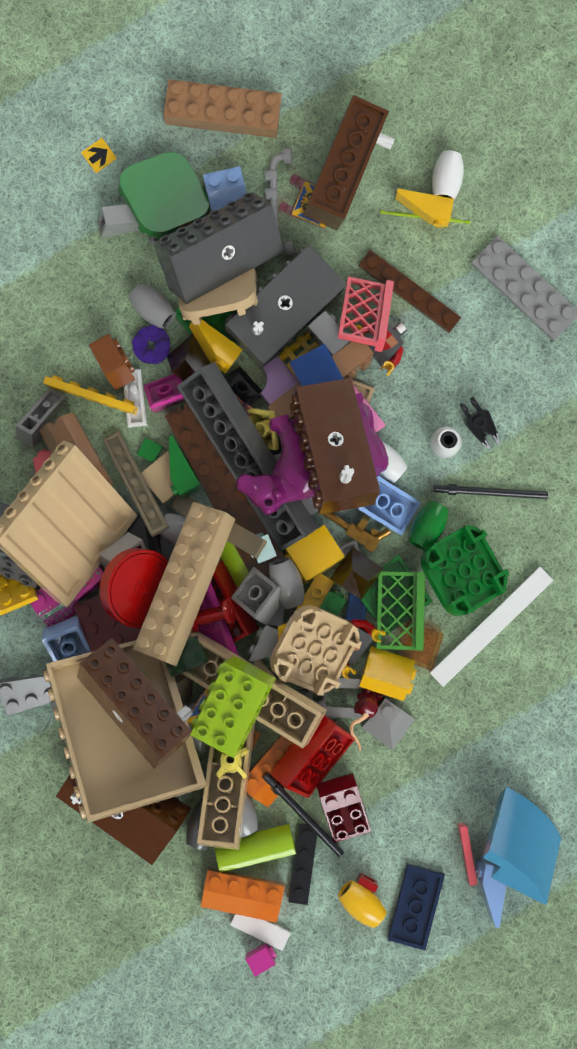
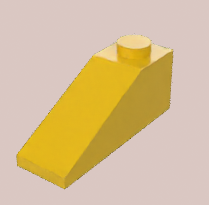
[395,189,454,228]
[189,319,243,374]

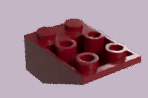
[316,773,371,843]

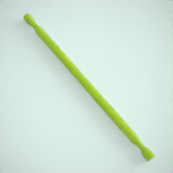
[380,210,470,224]

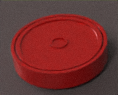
[100,548,168,628]

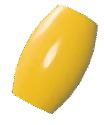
[338,880,387,928]

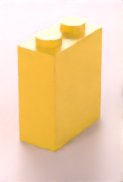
[283,525,345,584]
[359,646,417,701]

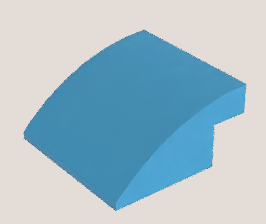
[483,786,561,905]

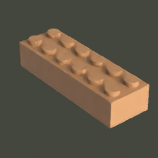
[163,79,282,138]
[268,341,374,420]

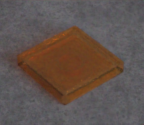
[396,622,444,670]

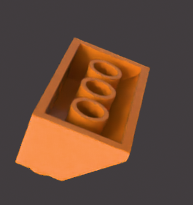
[247,735,294,807]
[200,867,285,923]

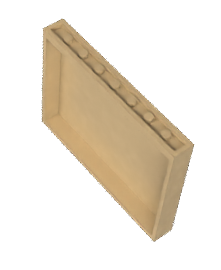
[43,640,206,823]

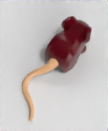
[350,689,383,751]

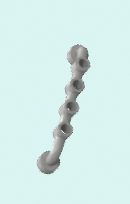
[265,148,294,257]

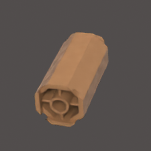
[39,412,113,485]

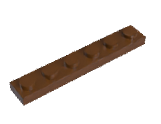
[359,250,461,333]

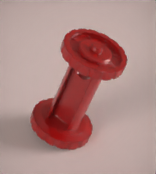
[191,598,235,632]

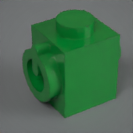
[320,589,346,616]

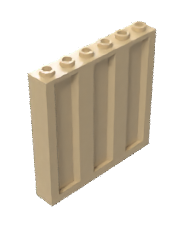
[0,440,138,607]

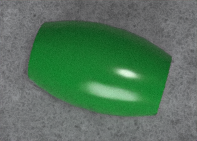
[408,501,449,550]

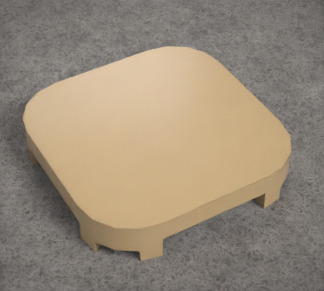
[178,268,258,325]
[270,605,362,696]

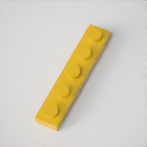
[43,375,138,416]

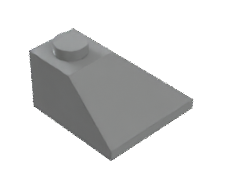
[231,567,280,625]
[361,697,415,750]

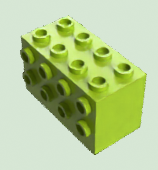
[190,656,276,758]

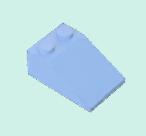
[203,166,246,211]
[356,476,421,536]
[42,616,91,662]
[475,856,506,928]

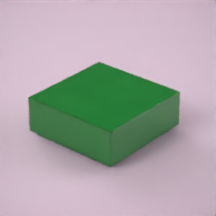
[137,438,163,463]

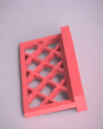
[338,276,394,352]

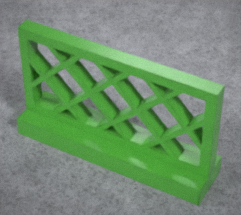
[377,571,425,651]

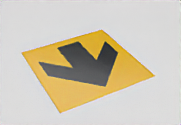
[81,138,117,173]

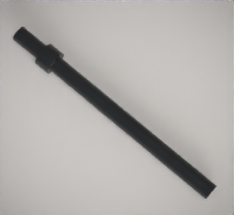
[433,484,548,499]
[262,772,344,857]

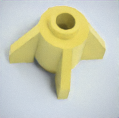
[216,747,249,780]

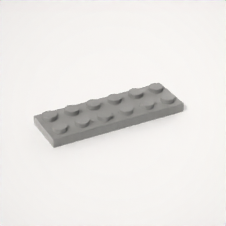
[471,235,577,341]

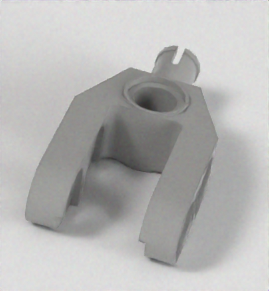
[294,677,365,718]

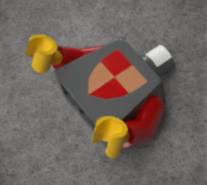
[350,322,407,376]
[342,619,386,680]

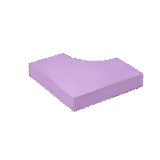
[260,356,298,405]

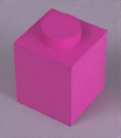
[245,943,277,976]

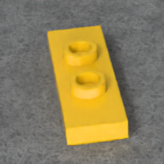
[295,574,334,611]

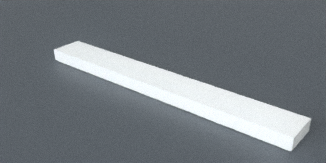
[429,567,554,687]

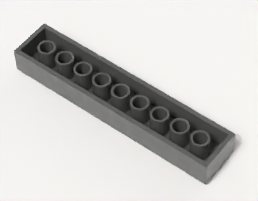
[177,362,318,551]

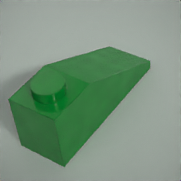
[169,435,201,500]

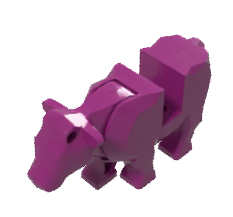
[236,392,389,515]

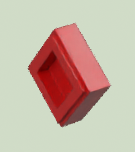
[357,873,378,893]

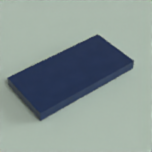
[387,863,445,951]

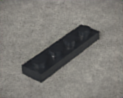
[288,823,317,905]

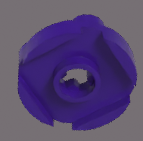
[132,325,171,364]

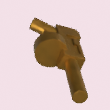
[323,512,391,552]

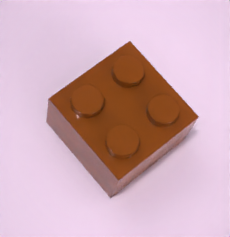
[89,334,135,391]

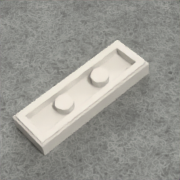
[123,369,147,428]
[230,914,291,951]

